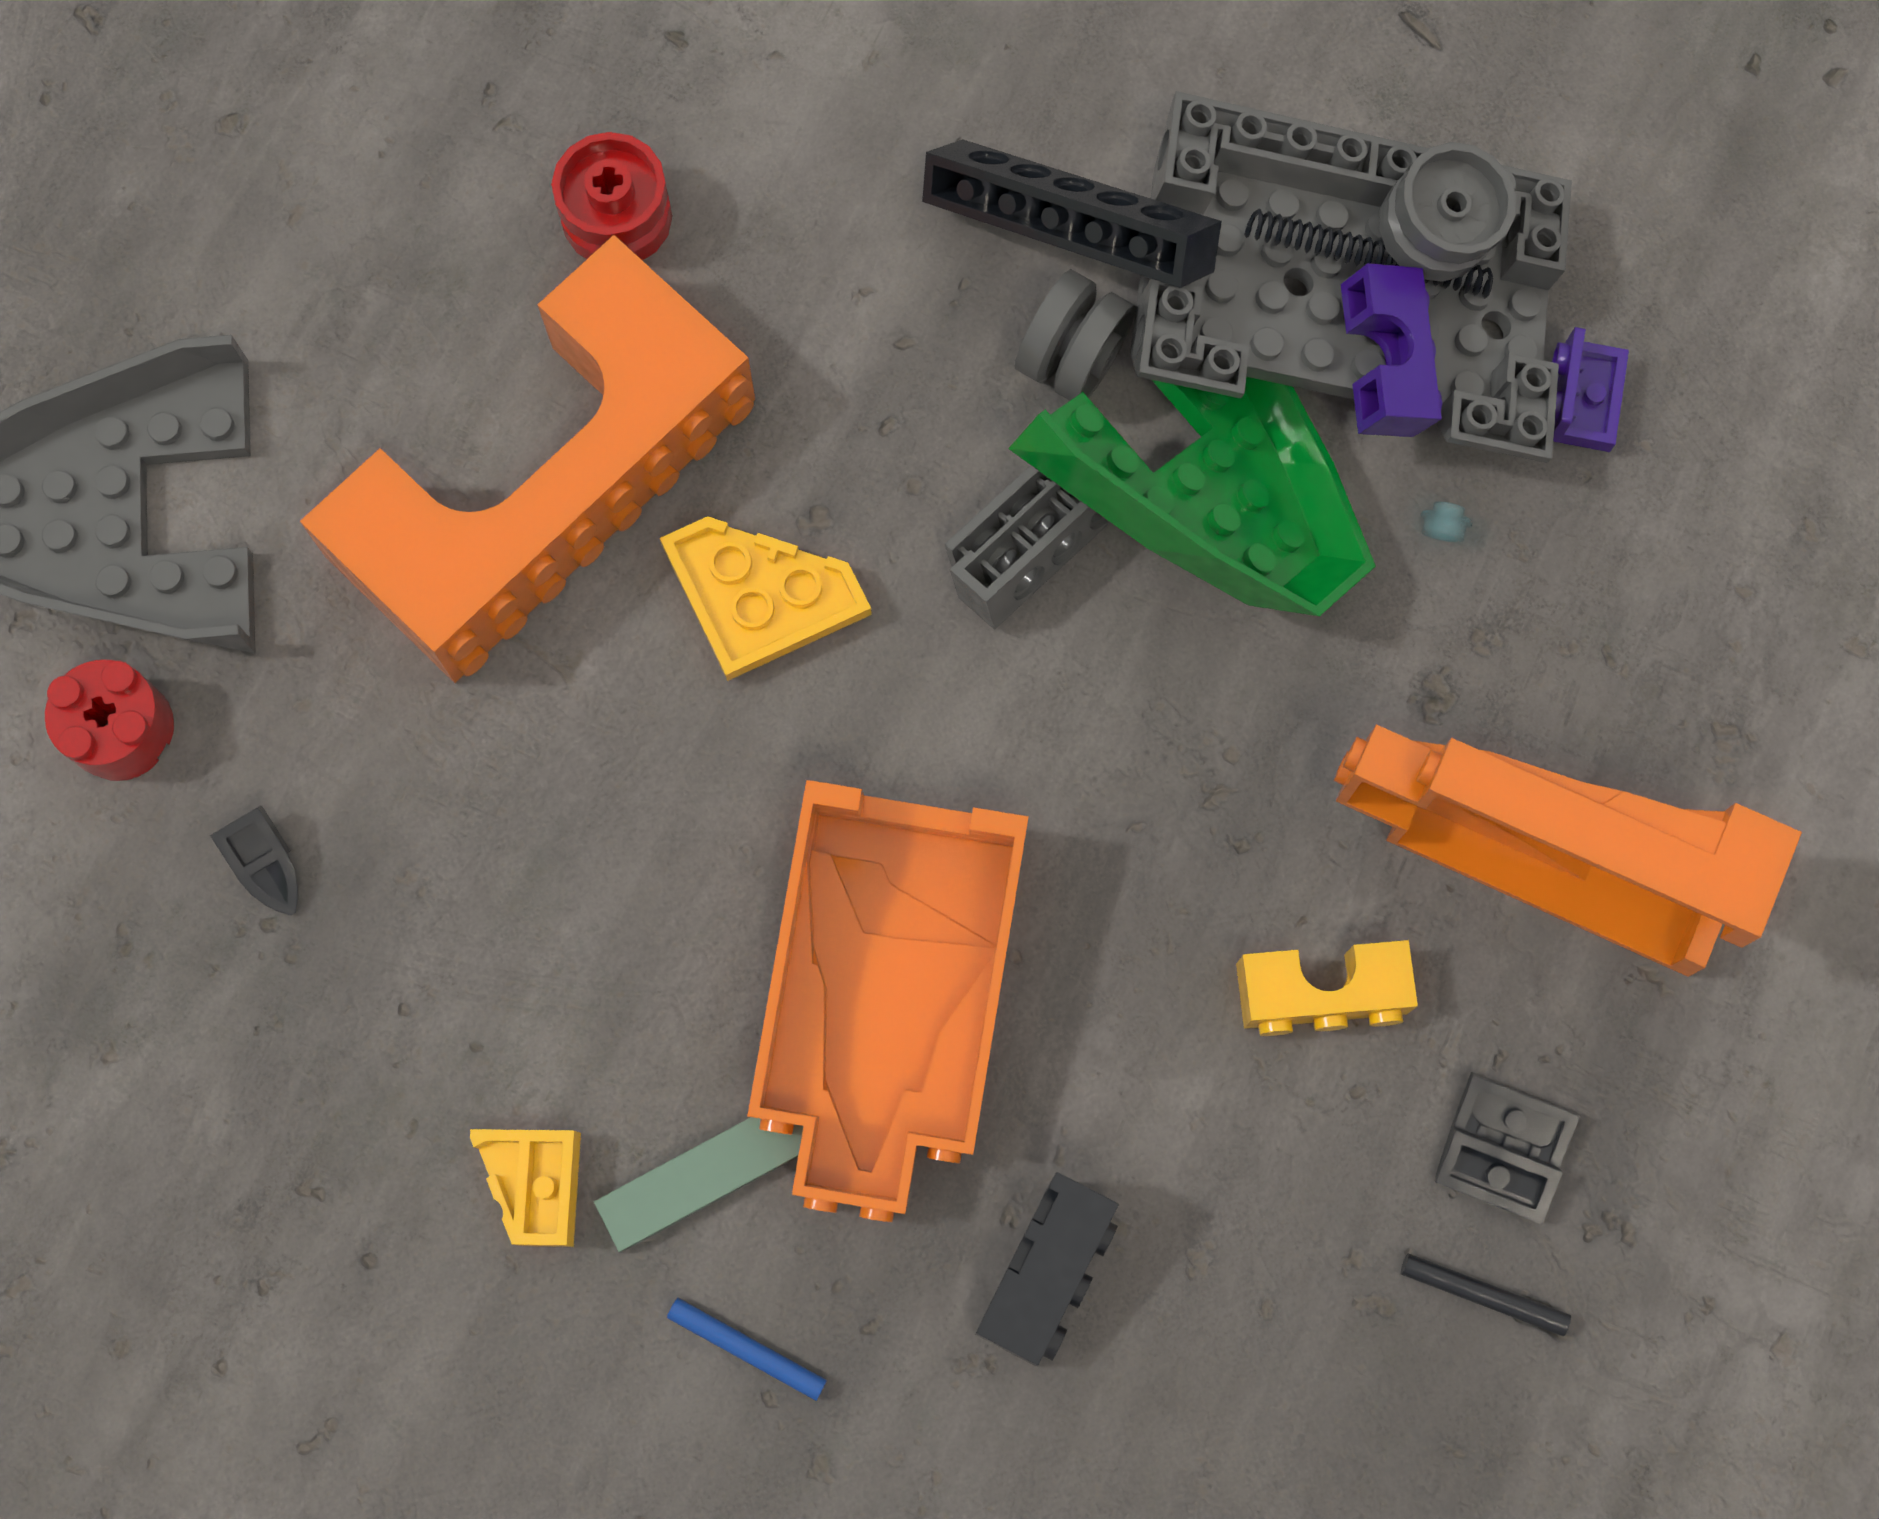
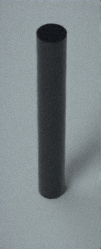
[1400,1253,1571,1336]

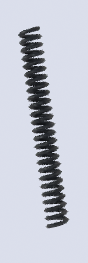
[1244,208,1493,299]

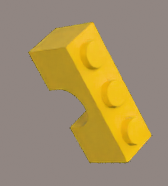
[1236,940,1418,1036]

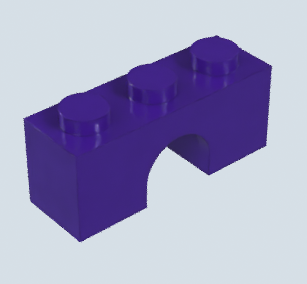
[1340,263,1442,437]

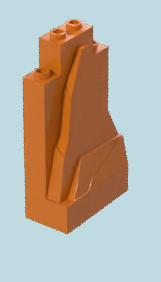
[1333,724,1802,977]
[747,780,1029,1222]

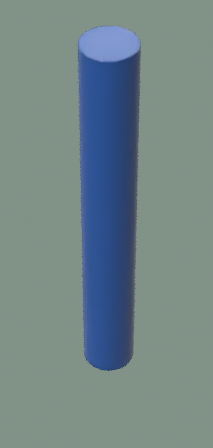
[667,1298,827,1401]

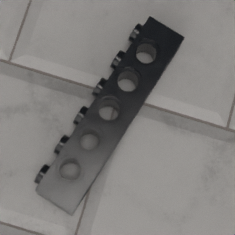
[922,139,1222,288]

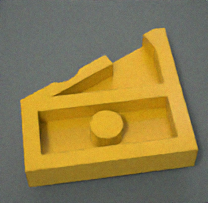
[470,1129,581,1247]

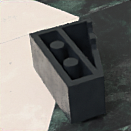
[975,1172,1119,1366]

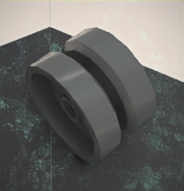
[1379,142,1516,282]
[1015,269,1136,400]

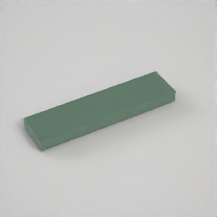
[593,1117,803,1253]

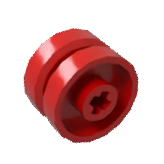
[551,132,673,261]

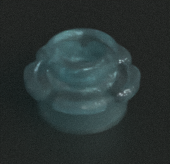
[1420,502,1473,542]

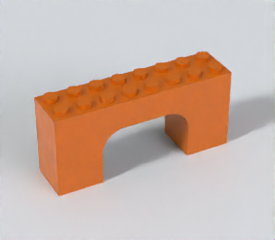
[300,235,755,683]

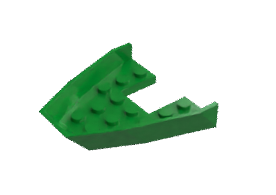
[1008,377,1376,617]

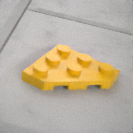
[660,516,872,681]

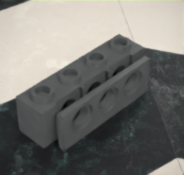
[945,465,1110,630]

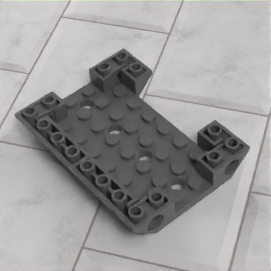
[1130,91,1572,463]

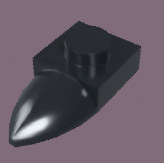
[210,805,298,916]

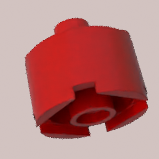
[45,659,174,781]

